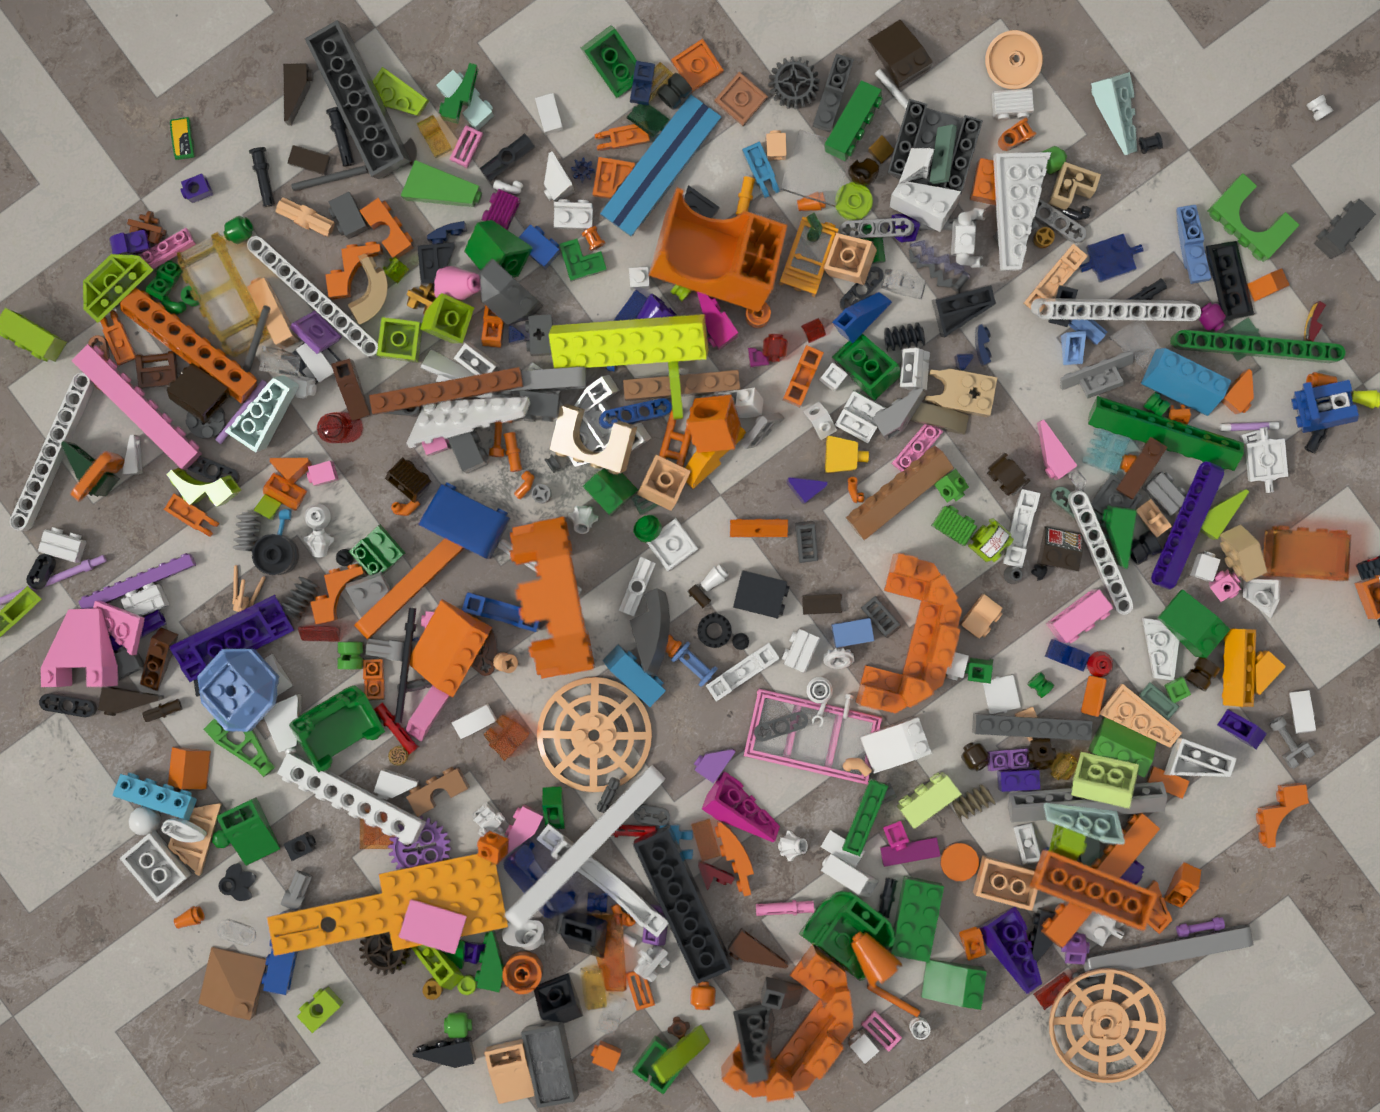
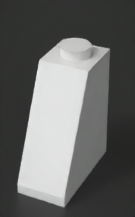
[264,694,301,754]
[821,854,879,897]

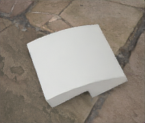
[835,390,887,443]

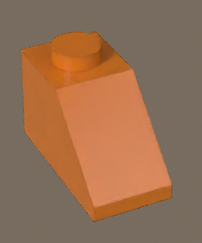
[1221,369,1254,414]

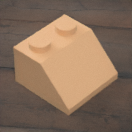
[637,455,691,511]

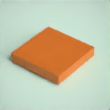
[671,38,724,92]

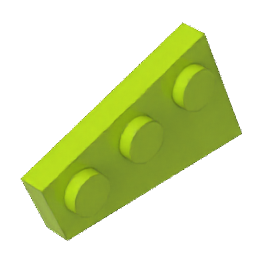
[373,67,429,117]

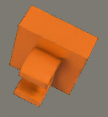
[1168,405,1191,425]

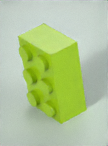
[0,308,67,362]

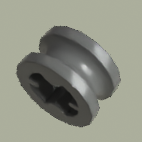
[544,454,561,473]

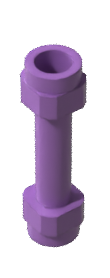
[1176,917,1225,937]

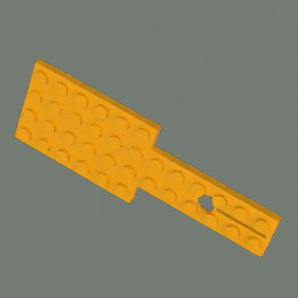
[267,853,508,956]

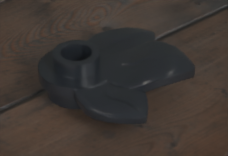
[218,863,256,901]

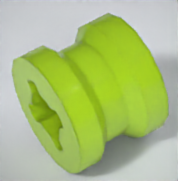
[670,285,693,302]

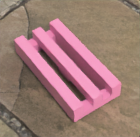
[449,125,483,168]
[861,1010,902,1051]

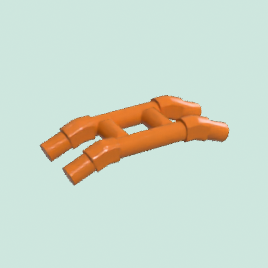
[659,409,692,467]

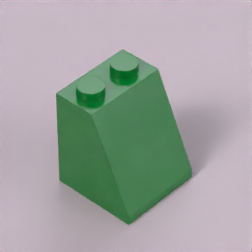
[464,220,533,278]
[582,468,638,516]

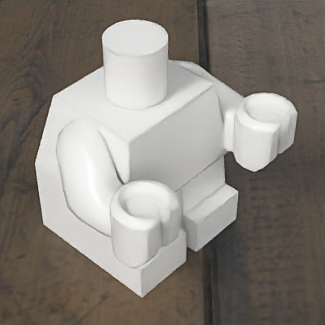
[472,802,505,836]

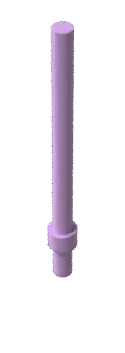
[0,555,107,605]

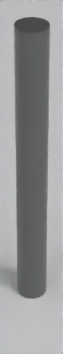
[291,165,368,191]
[243,305,271,372]

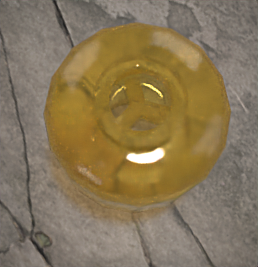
[1050,752,1078,781]

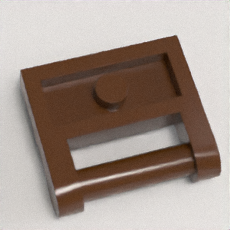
[135,351,178,389]

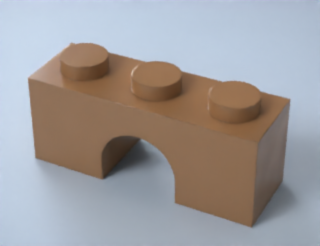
[406,766,470,817]

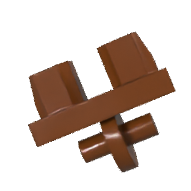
[127,211,167,244]

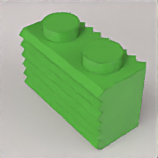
[931,505,977,546]

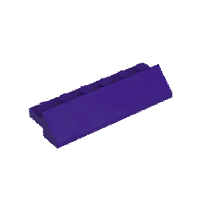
[170,595,294,682]

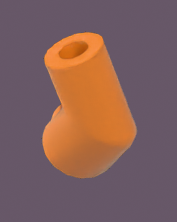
[514,471,535,499]
[611,903,636,927]

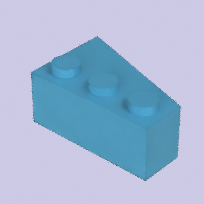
[602,644,666,707]

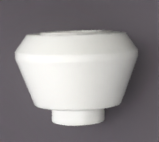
[305,504,331,529]
[806,677,833,703]

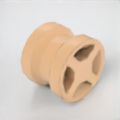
[493,652,518,673]

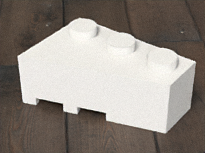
[890,182,961,232]

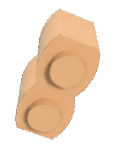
[960,594,1003,639]

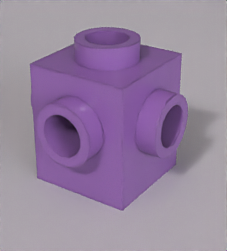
[1061,932,1090,965]

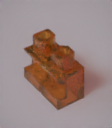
[484,714,531,761]

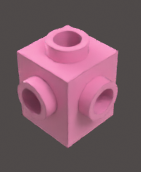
[1209,569,1241,602]

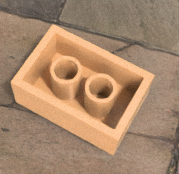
[973,855,1038,911]

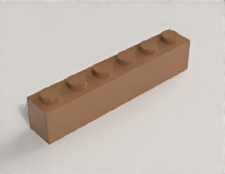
[623,370,740,401]
[845,446,954,540]

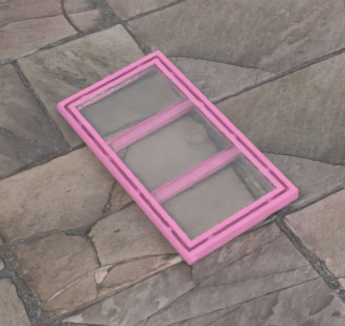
[743,689,882,785]

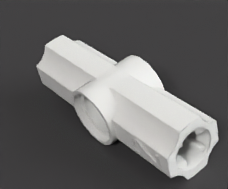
[619,557,656,616]

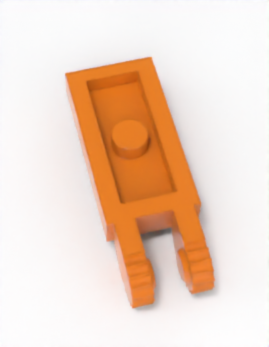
[594,122,650,151]
[100,310,136,366]
[164,493,219,537]

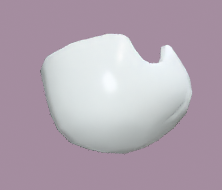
[128,806,161,835]

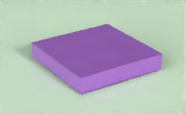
[289,311,342,354]

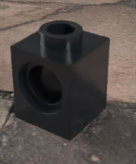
[283,832,316,861]

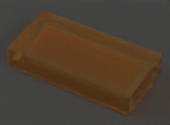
[691,818,721,861]

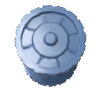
[671,641,718,687]

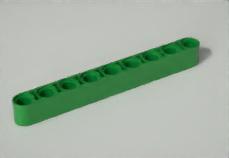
[1170,330,1346,363]

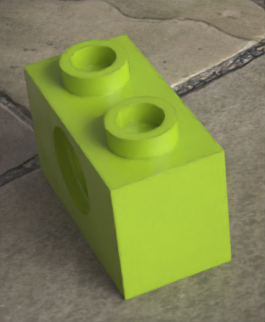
[297,986,344,1034]

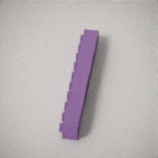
[78,553,196,609]

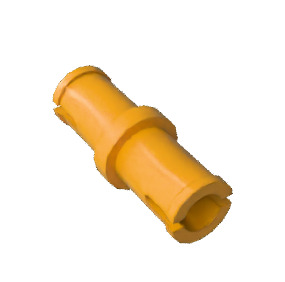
[735,176,755,215]

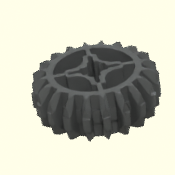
[768,56,820,109]

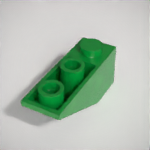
[475,930,504,993]

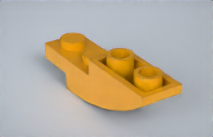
[685,426,746,489]

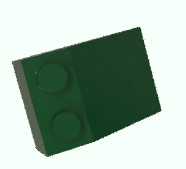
[61,441,120,497]

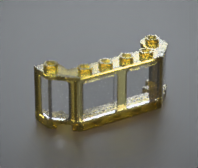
[177,232,272,357]

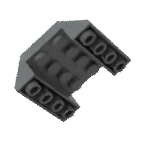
[887,99,983,195]

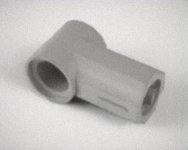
[366,639,404,661]
[281,870,313,911]

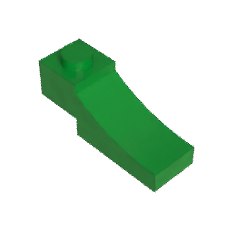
[439,63,479,124]

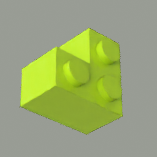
[1049,824,1087,861]

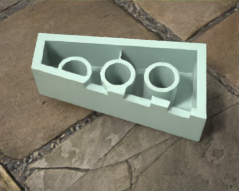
[225,375,299,452]

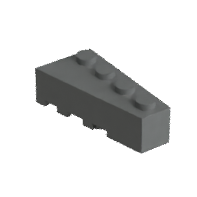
[733,1005,774,1084]

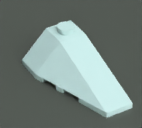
[1091,72,1137,155]
[1043,803,1125,845]

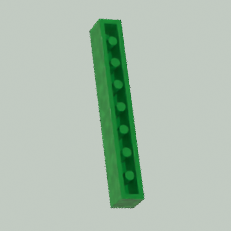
[1088,396,1244,471]

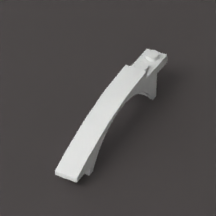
[537,823,668,937]

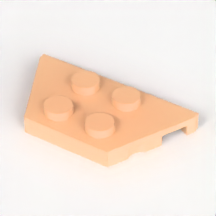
[168,803,222,876]

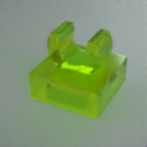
[383,257,409,284]

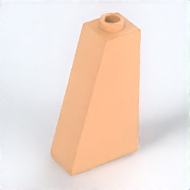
[247,277,300,350]

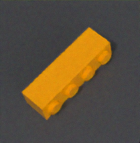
[1222,629,1256,707]

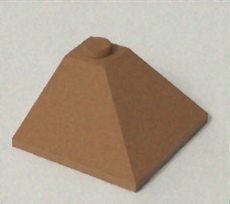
[198,947,267,1021]

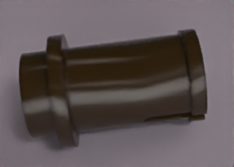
[687,584,712,609]

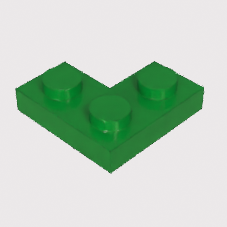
[559,239,607,282]

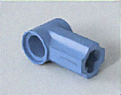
[1068,307,1107,345]

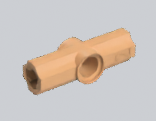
[275,197,335,237]

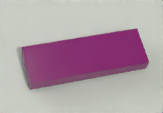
[880,837,940,867]

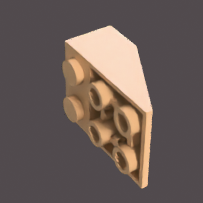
[484,1039,535,1104]

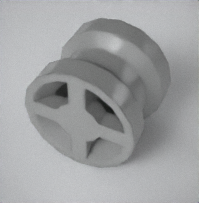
[532,484,552,504]

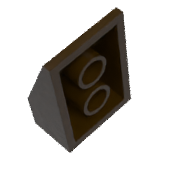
[868,19,933,88]

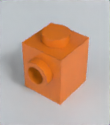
[591,1040,622,1072]

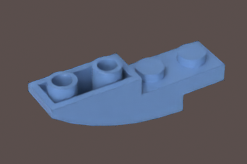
[1176,205,1211,284]

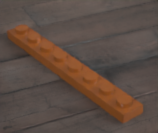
[369,367,524,415]

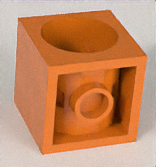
[686,395,741,453]

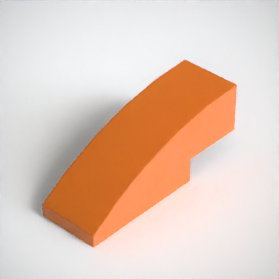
[481,305,504,348]

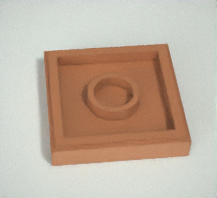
[714,72,768,126]

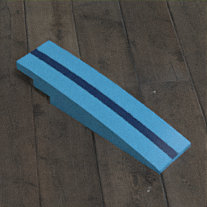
[600,94,722,237]

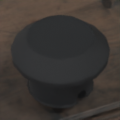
[336,549,353,566]
[1031,564,1048,581]
[732,633,749,650]

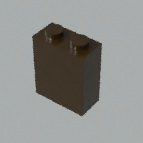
[166,363,230,423]

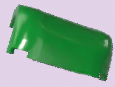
[799,891,896,981]

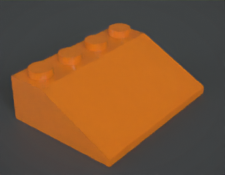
[410,599,493,697]

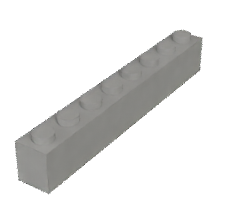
[1008,782,1167,822]

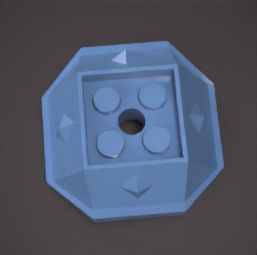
[197,649,279,732]

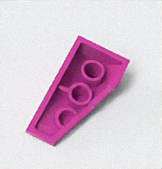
[696,291,738,350]
[702,771,780,842]

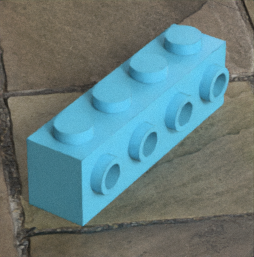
[112,772,197,821]

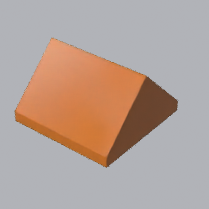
[168,747,211,789]

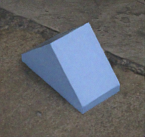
[1061,331,1086,365]

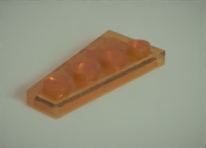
[585,913,627,992]

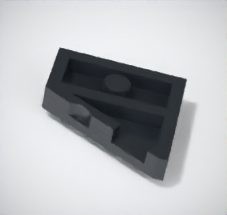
[417,242,455,285]

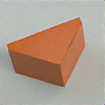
[1247,268,1290,302]
[270,458,312,485]

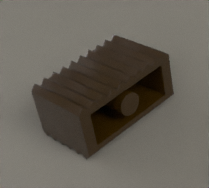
[385,457,432,503]

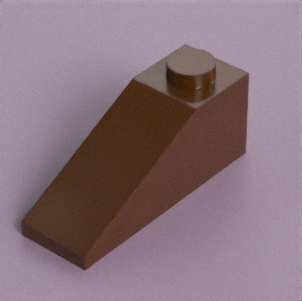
[1116,437,1167,500]
[728,928,789,969]

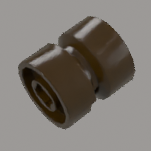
[1184,657,1221,692]

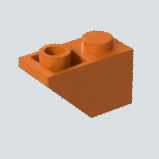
[1164,862,1201,908]

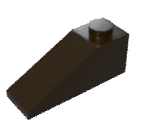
[283,63,313,126]
[98,686,164,716]

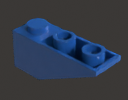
[832,292,892,343]

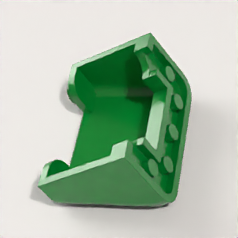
[289,686,385,773]

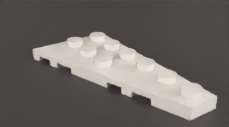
[993,152,1051,271]
[407,397,530,449]

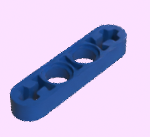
[599,398,672,429]

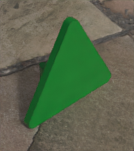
[441,940,465,969]

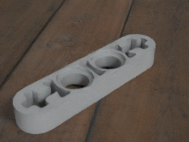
[1034,199,1086,243]
[840,218,914,239]

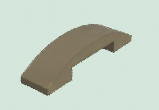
[893,399,969,435]

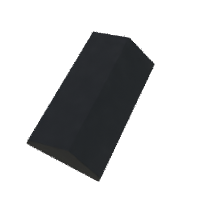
[1206,241,1254,321]

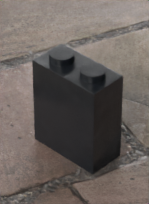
[733,570,790,619]

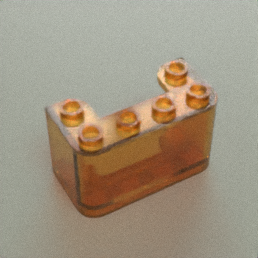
[1262,526,1351,581]

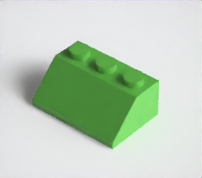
[1088,717,1157,778]

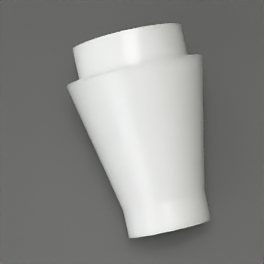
[700,564,729,591]

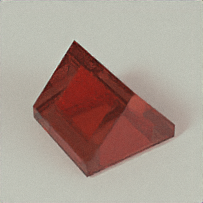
[801,318,826,343]

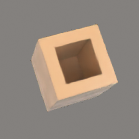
[766,130,786,161]

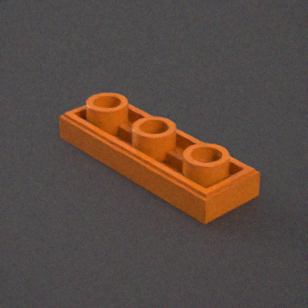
[730,519,788,537]

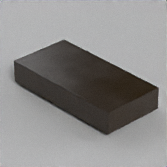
[287,145,330,175]

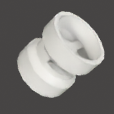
[1306,95,1333,121]
[909,1016,930,1040]

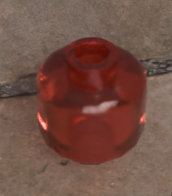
[762,334,788,362]

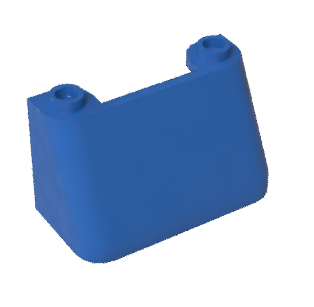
[418,482,511,559]

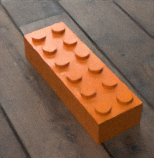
[1029,850,1158,931]

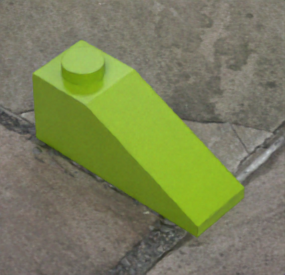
[1200,489,1249,540]
[412,945,464,990]

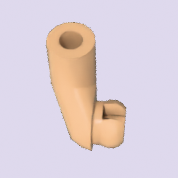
[843,758,872,777]

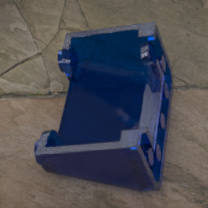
[503,838,579,919]

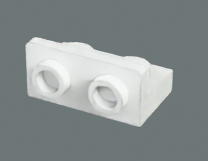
[554,199,593,230]

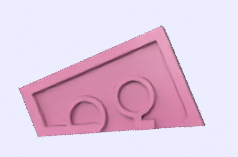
[93,601,145,656]

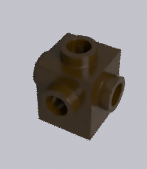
[1027,738,1057,770]

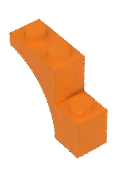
[325,242,383,300]
[310,563,366,624]
[1256,783,1309,848]

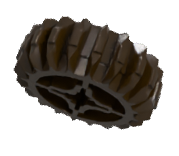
[359,932,412,975]

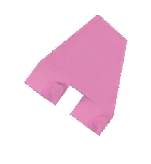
[41,608,118,687]

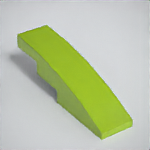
[653,1025,710,1083]

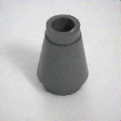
[1004,566,1023,584]

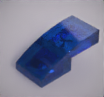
[1044,639,1090,672]

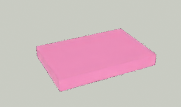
[399,899,467,954]

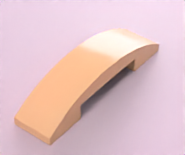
[1023,244,1088,312]

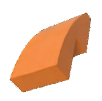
[363,659,385,700]

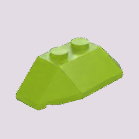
[83,254,154,323]

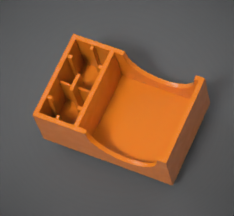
[649,188,787,312]

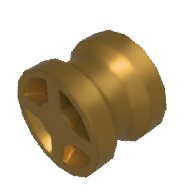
[1033,227,1055,249]
[422,978,443,1000]

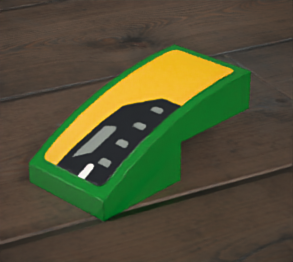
[170,117,195,160]

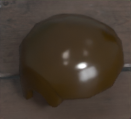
[848,158,879,186]

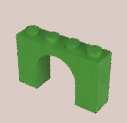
[1207,173,1299,262]

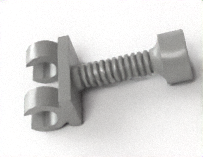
[1269,716,1315,769]

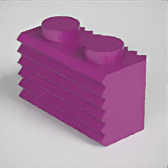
[481,189,521,230]

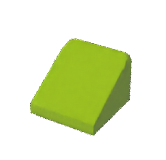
[254,494,282,520]

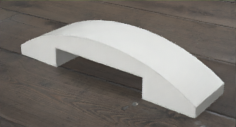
[1003,489,1040,568]
[705,643,780,702]

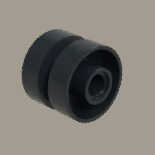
[252,534,299,575]

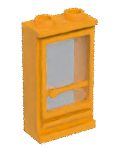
[779,216,839,297]

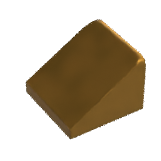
[868,135,894,164]

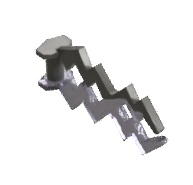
[909,240,970,292]

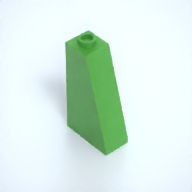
[401,160,482,207]

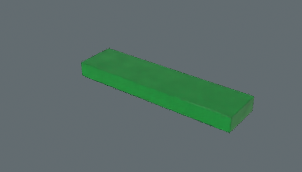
[842,778,888,857]

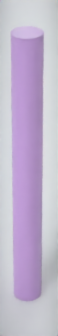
[215,380,268,444]

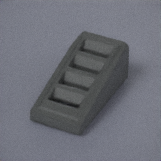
[795,521,818,563]
[861,596,901,638]

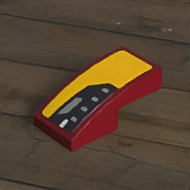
[1304,301,1326,342]

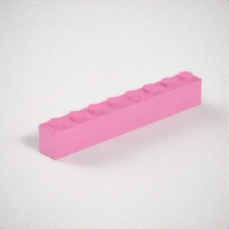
[71,344,202,470]

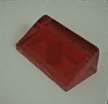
[298,626,340,642]
[1033,972,1071,1010]

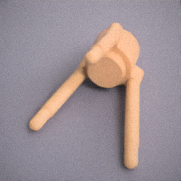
[232,565,266,612]

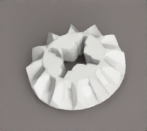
[824,648,854,669]

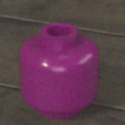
[1198,302,1226,331]

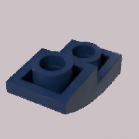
[427,221,467,244]
[975,324,992,367]

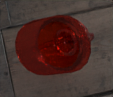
[317,412,363,443]

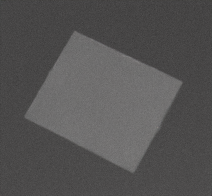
[780,130,851,207]

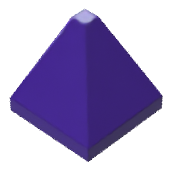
[464,941,485,964]

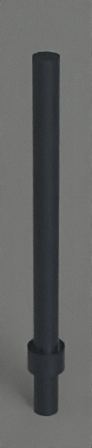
[394,608,417,723]

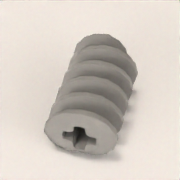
[233,512,261,552]

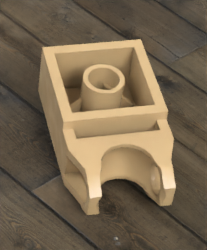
[924,369,997,417]

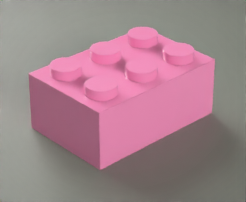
[1046,589,1113,643]

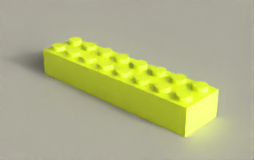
[548,314,709,369]

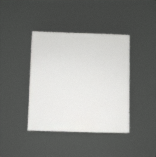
[646,518,698,571]

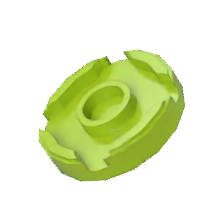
[834,182,873,221]

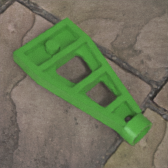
[203,719,275,777]

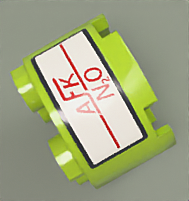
[968,518,1014,562]

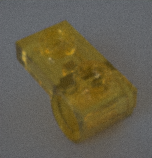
[416,115,452,158]

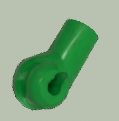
[160,295,187,314]

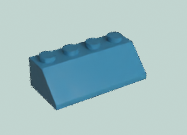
[1141,348,1232,416]

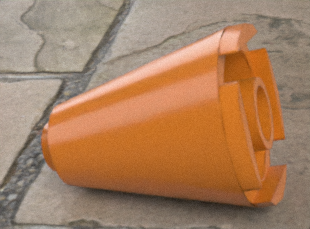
[851,931,902,988]

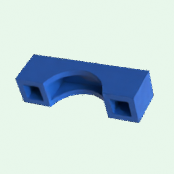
[462,592,541,632]

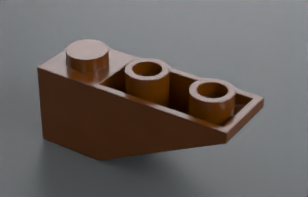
[331,358,370,421]
[140,627,179,691]

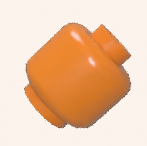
[690,981,716,1010]

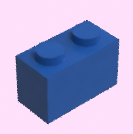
[519,224,560,270]

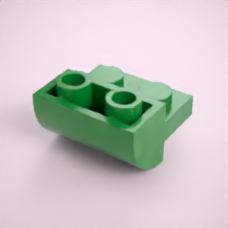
[349,524,406,576]

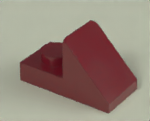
[698,859,735,891]

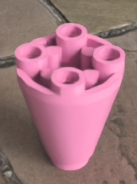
[434,266,480,301]

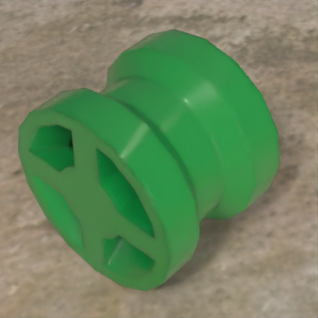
[181,286,203,307]

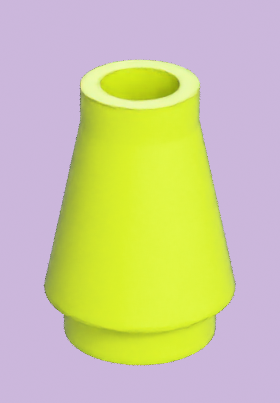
[1351,390,1380,409]

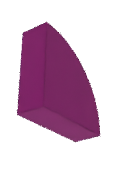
[748,348,769,368]

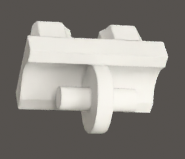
[633,946,670,982]

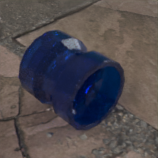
[587,892,608,913]

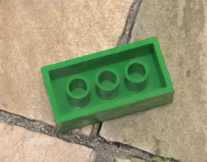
[889,876,944,963]

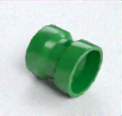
[1143,392,1171,416]
[1027,671,1054,698]

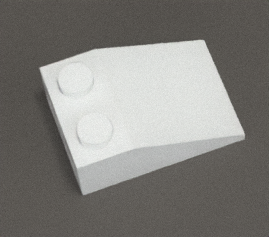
[860,717,932,773]

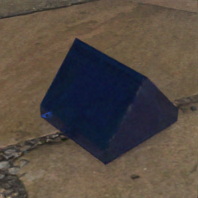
[508,325,527,345]
[954,354,974,371]

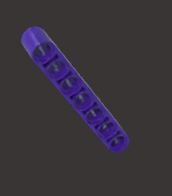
[1151,461,1224,589]

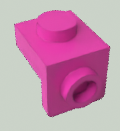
[883,821,910,851]

